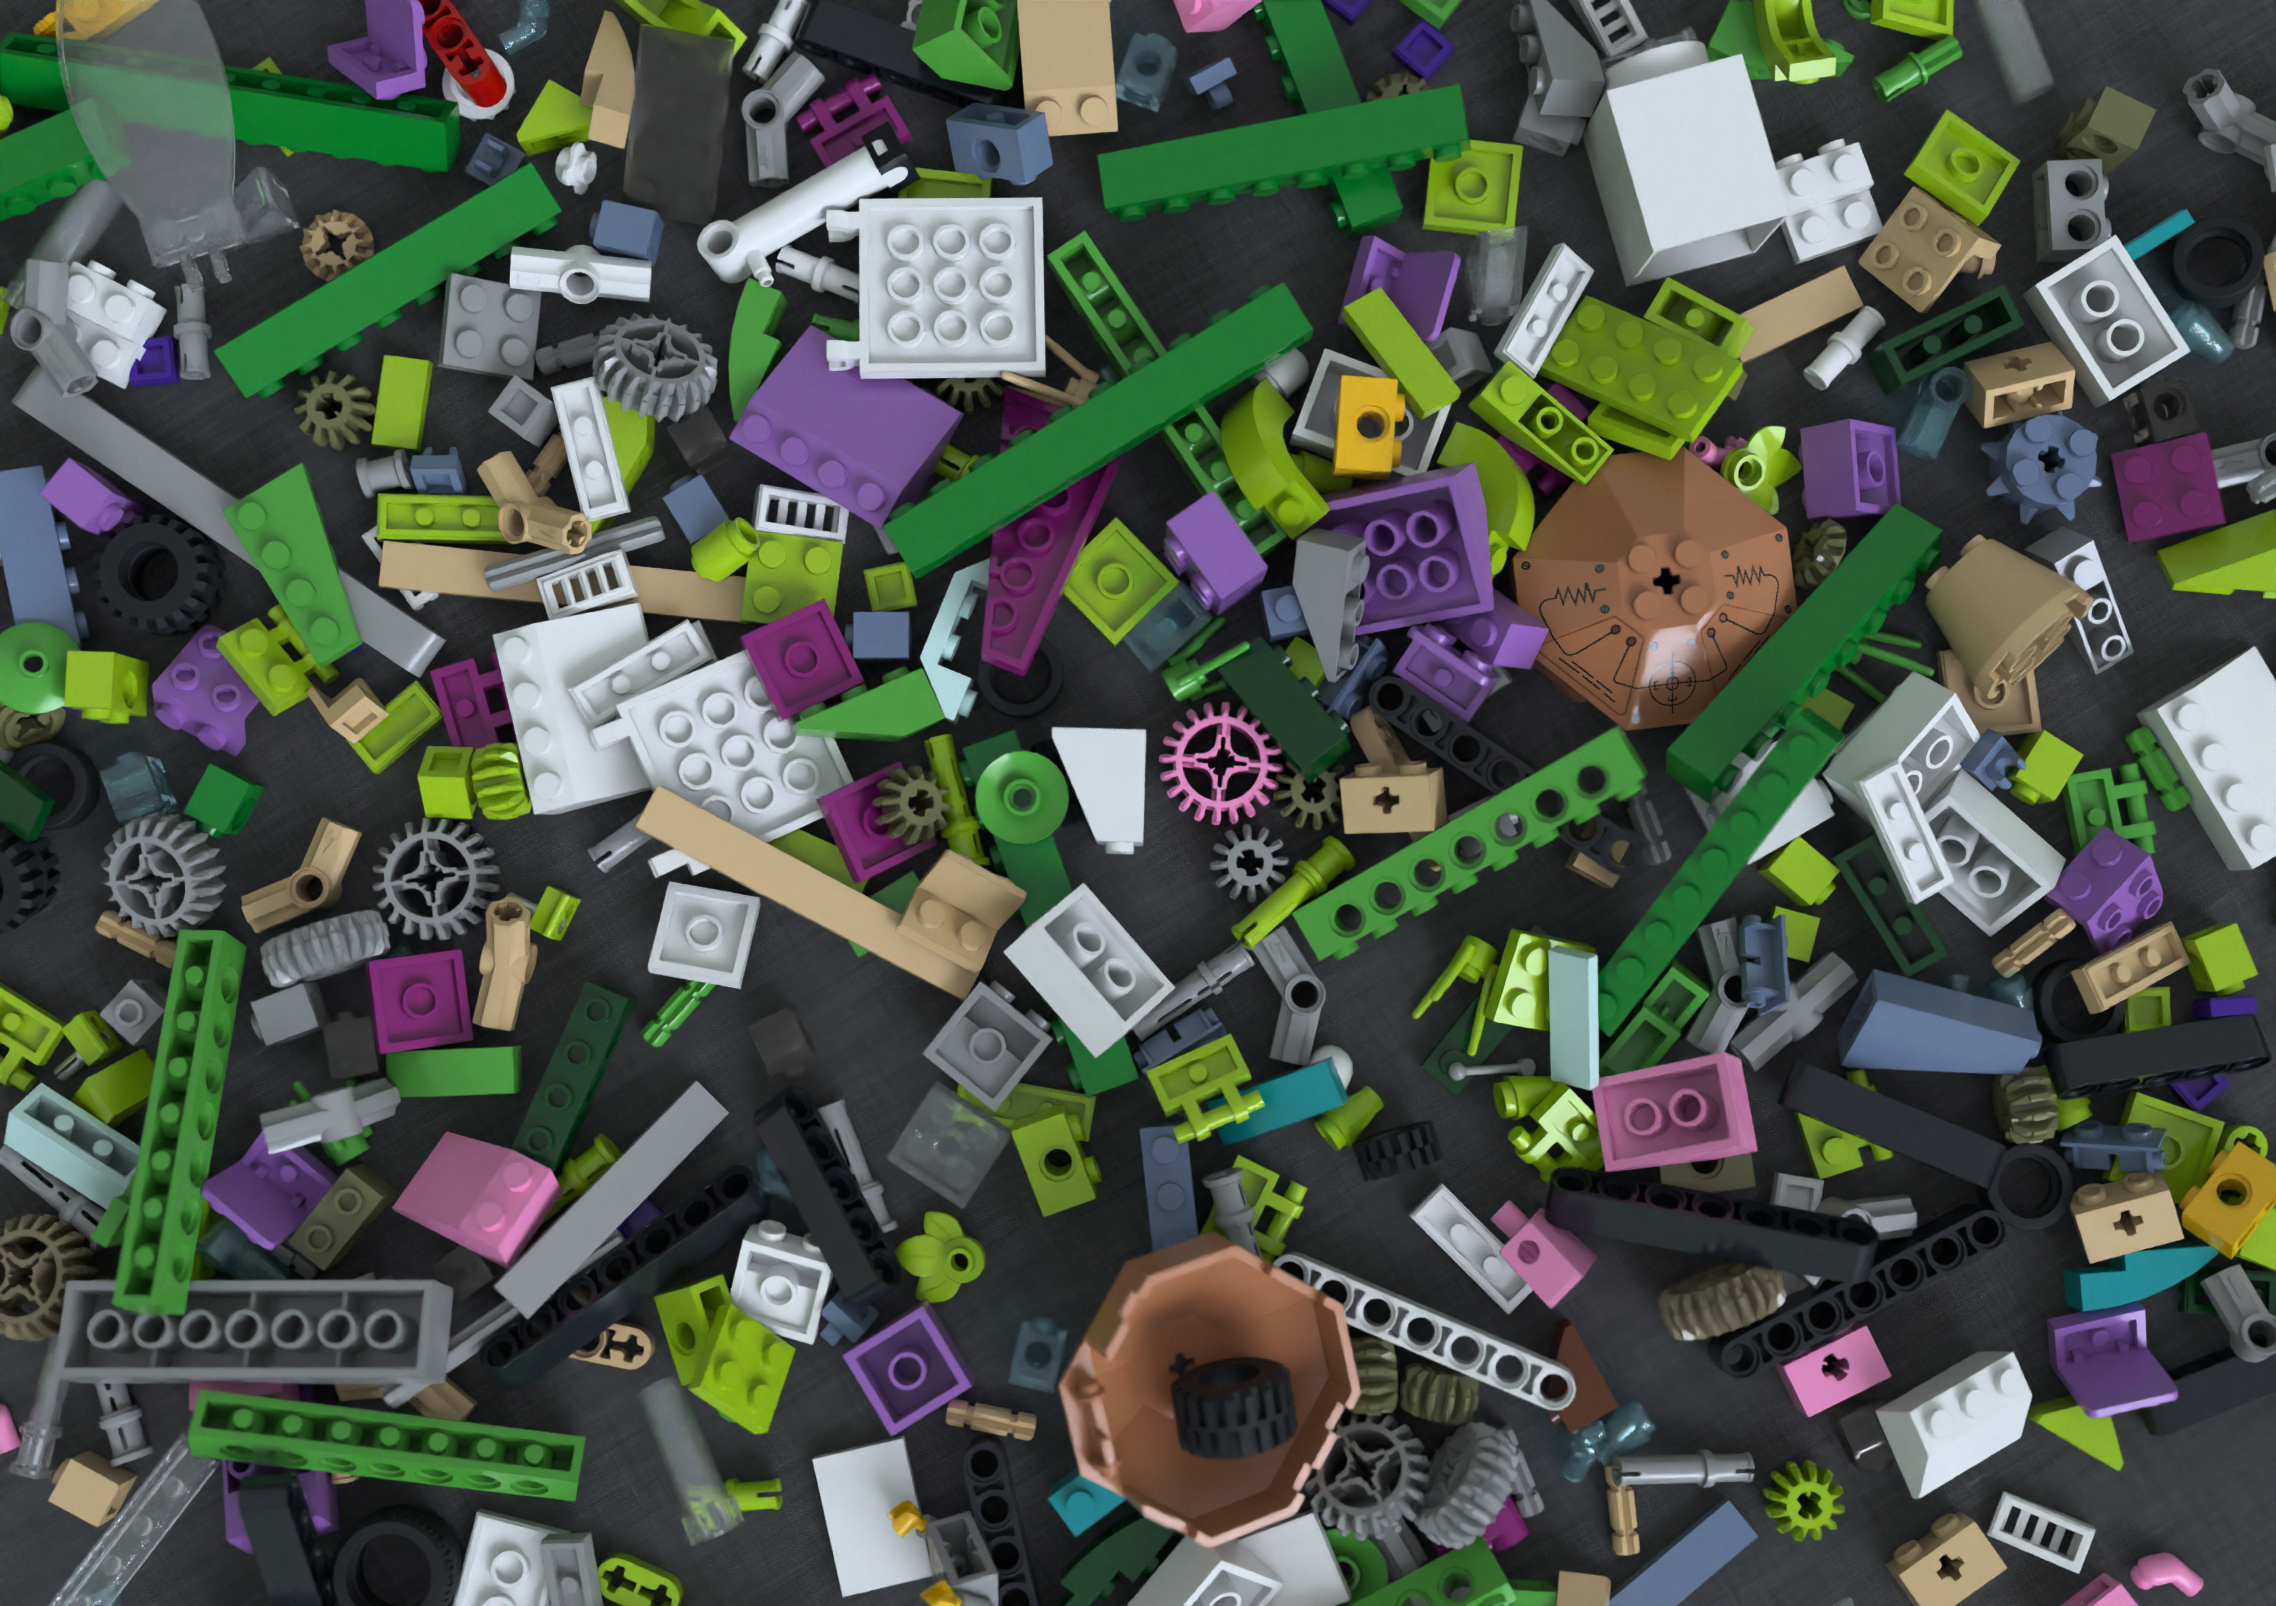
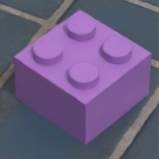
[842,1299,975,1437]

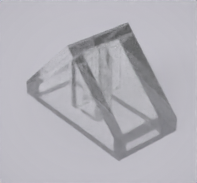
[217,167,299,249]

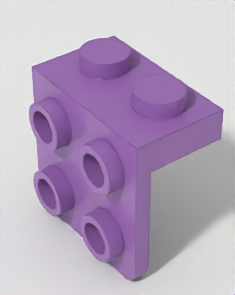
[327,0,427,100]
[1338,236,1461,342]
[1392,623,1502,723]
[152,625,260,757]
[2044,826,2164,957]
[200,1130,339,1250]
[2047,1301,2178,1418]

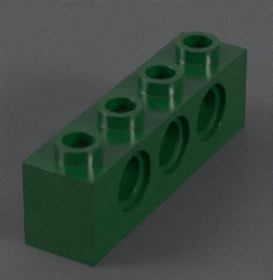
[511,980,639,1171]

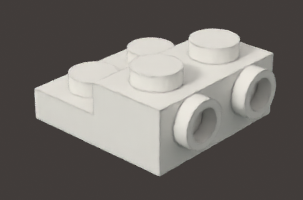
[1775,139,1883,265]
[66,260,167,389]
[730,1220,834,1345]

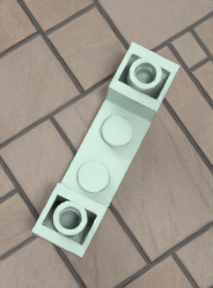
[920,558,990,725]

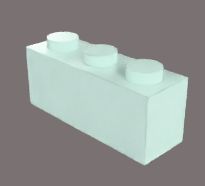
[4,1083,140,1210]

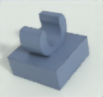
[1181,57,1237,110]
[464,132,529,187]
[410,447,468,495]
[1960,728,2027,792]
[819,1289,880,1346]

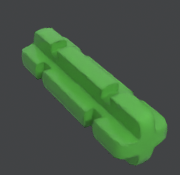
[2125,726,2191,811]
[640,979,715,1048]

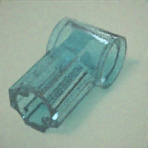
[1896,366,1971,462]
[195,1214,291,1280]

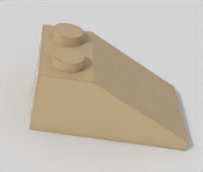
[1017,0,1118,136]

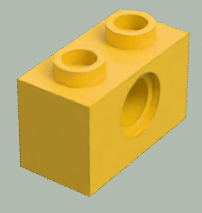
[1332,375,1405,480]
[2179,1141,2276,1259]

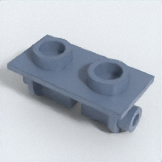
[1317,634,1391,722]
[1738,914,1791,1016]
[1132,1007,1228,1083]
[2060,1120,2167,1173]

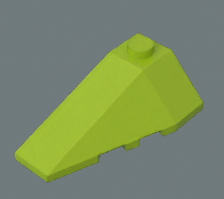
[2156,509,2276,599]

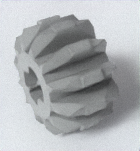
[1210,824,1288,903]

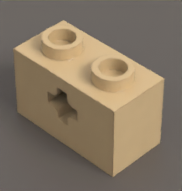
[1962,341,2075,429]
[1339,761,1448,834]
[2069,1170,2184,1264]
[1885,1511,2007,1606]

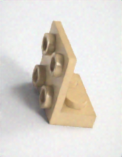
[1859,186,2002,313]
[895,850,1027,974]

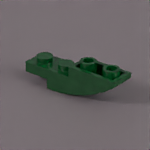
[1057,1510,1184,1606]

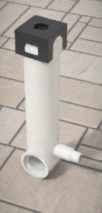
[697,121,921,287]

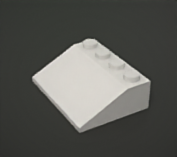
[493,603,651,815]
[2135,646,2276,871]

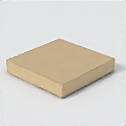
[1936,650,2042,736]

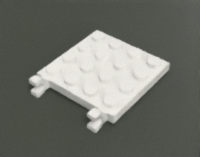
[826,197,1045,379]
[589,651,854,878]

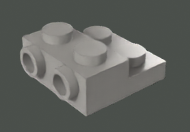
[922,980,1054,1112]

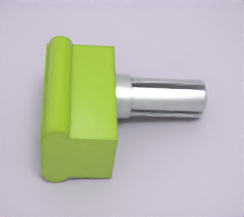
[506,886,581,941]
[54,1009,123,1081]

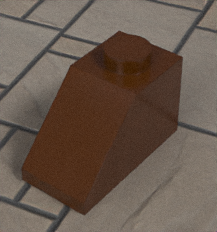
[1540,1318,1619,1434]

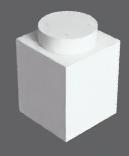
[1582,41,1790,288]

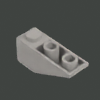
[1511,0,1606,117]
[2024,526,2134,675]
[1293,527,1370,683]

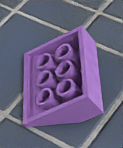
[729,325,964,531]
[1295,462,1494,636]

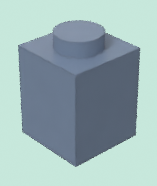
[589,200,664,267]
[662,474,733,545]
[1259,585,1311,643]
[845,612,912,663]

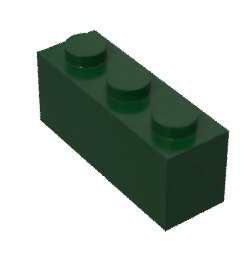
[1865,284,2025,396]
[1217,636,1352,784]
[1833,830,1949,978]

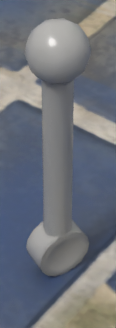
[1448,1058,1536,1081]

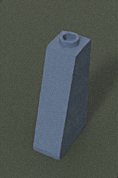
[1837,969,2042,1075]

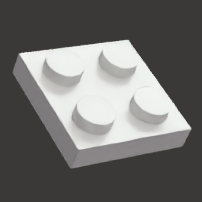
[648,881,761,989]

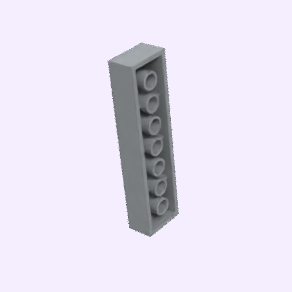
[53,1280,454,1384]

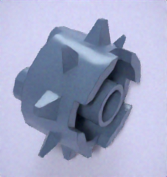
[1981,410,2102,525]

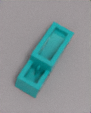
[1207,1056,1349,1146]
[2063,1240,2218,1312]

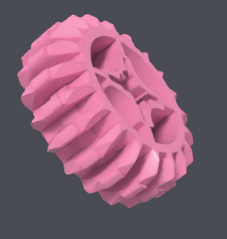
[1159,702,1283,826]

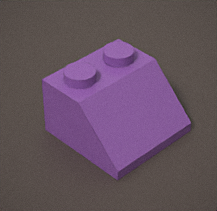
[1799,419,1901,522]

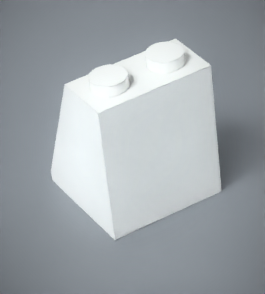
[1052,727,1146,854]
[1684,737,1835,865]

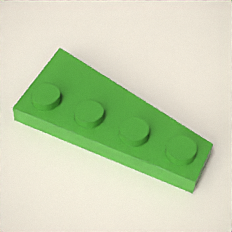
[222,463,363,668]

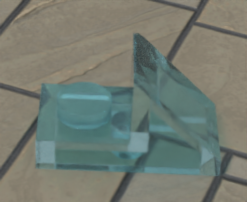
[1122,582,1212,673]

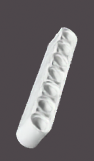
[1273,1251,1576,1411]

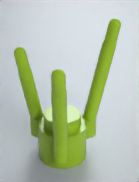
[1412,935,1499,1056]

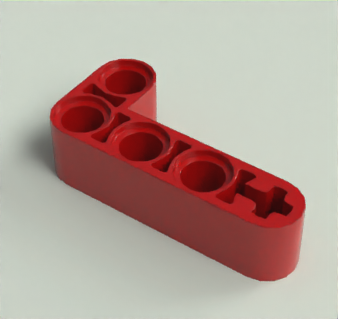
[418,0,507,107]

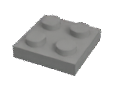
[438,273,542,383]

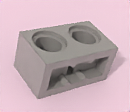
[2032,159,2112,262]

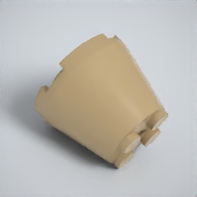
[1925,534,2094,699]

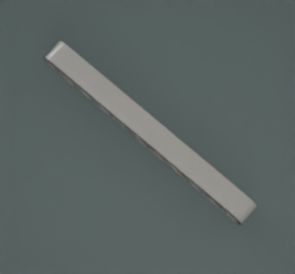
[11,364,446,678]

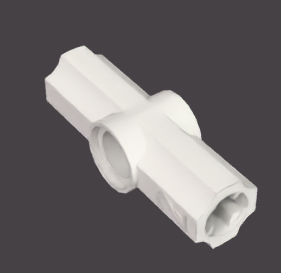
[510,245,652,304]

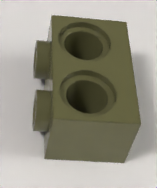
[2054,86,2156,175]
[288,1164,399,1271]

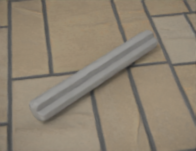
[484,516,665,591]

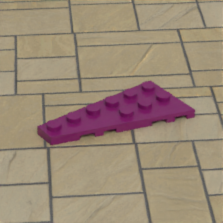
[981,386,1126,677]

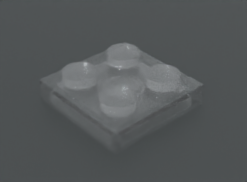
[886,1081,1012,1209]

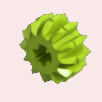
[471,742,532,820]
[1763,1460,1845,1542]

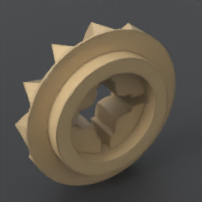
[299,209,374,281]

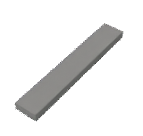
[492,1081,729,1319]

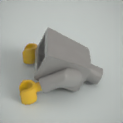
[887,1500,998,1606]

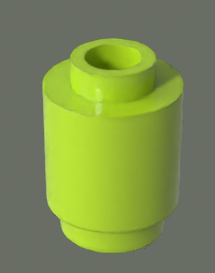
[691,517,760,582]

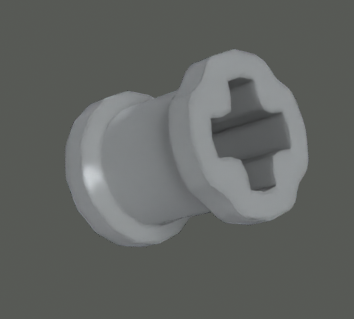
[356,449,415,499]

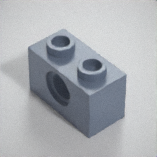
[945,102,1053,185]

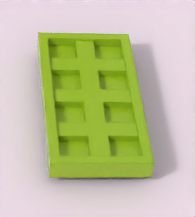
[1538,295,1744,443]

